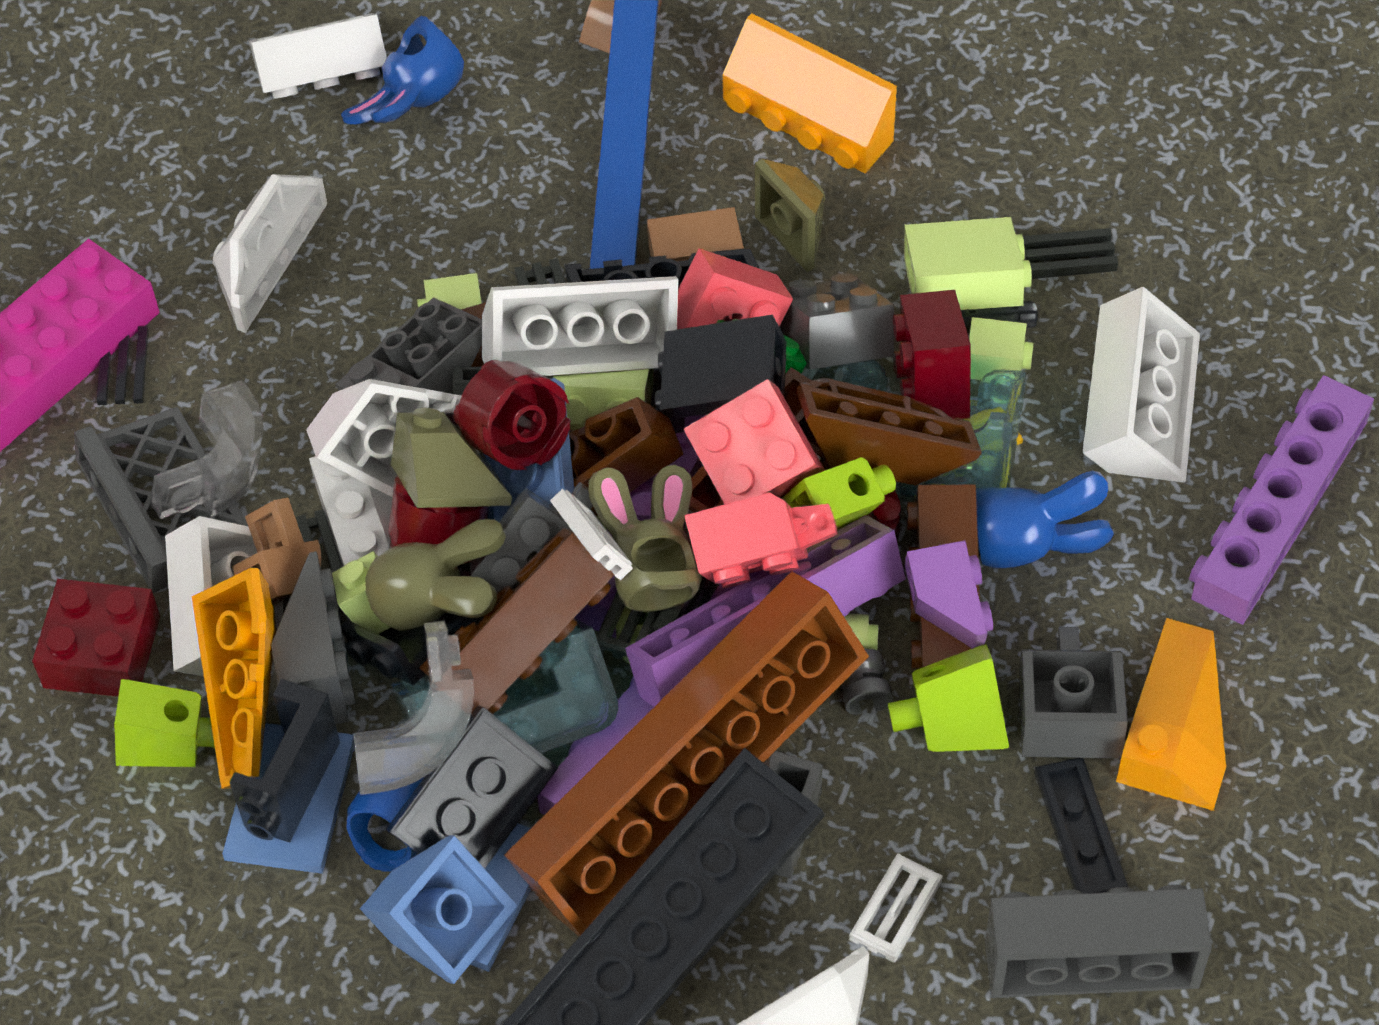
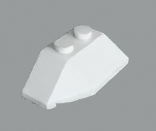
[213,174,327,333]
[737,946,869,1025]

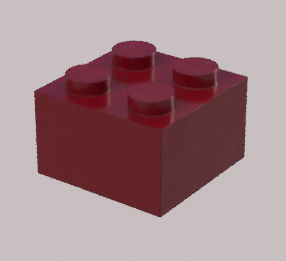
[893,289,971,419]
[32,578,161,697]

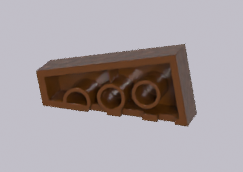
[569,397,684,517]
[907,484,980,669]
[419,528,614,715]

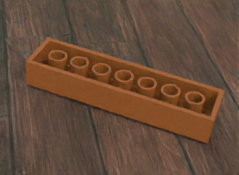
[504,571,869,937]

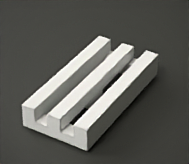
[550,489,633,580]
[849,853,943,963]

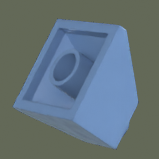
[360,835,518,984]

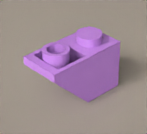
[905,541,993,648]

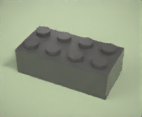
[985,884,1212,998]

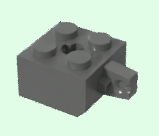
[779,273,894,370]
[470,482,593,593]
[1019,626,1128,758]

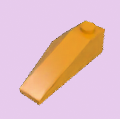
[192,568,276,789]
[1116,618,1226,811]

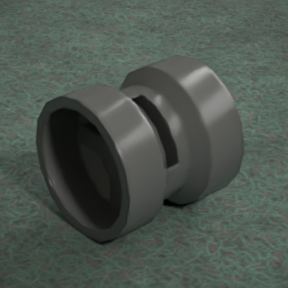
[842,648,893,715]

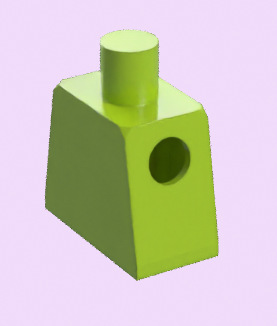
[781,457,896,530]
[888,644,1009,752]
[114,679,215,767]

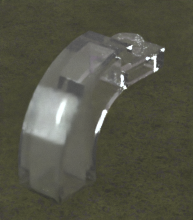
[152,380,264,519]
[353,621,474,795]

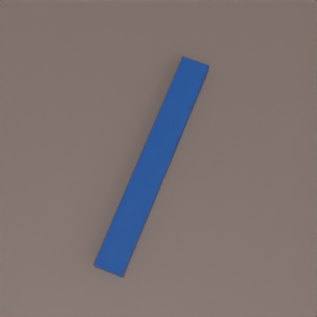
[590,0,659,269]

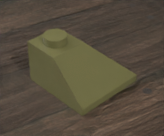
[755,159,825,272]
[391,407,512,508]

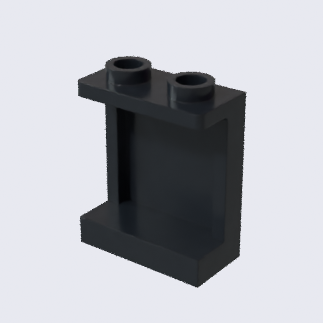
[655,314,787,433]
[341,566,484,686]
[230,678,340,843]

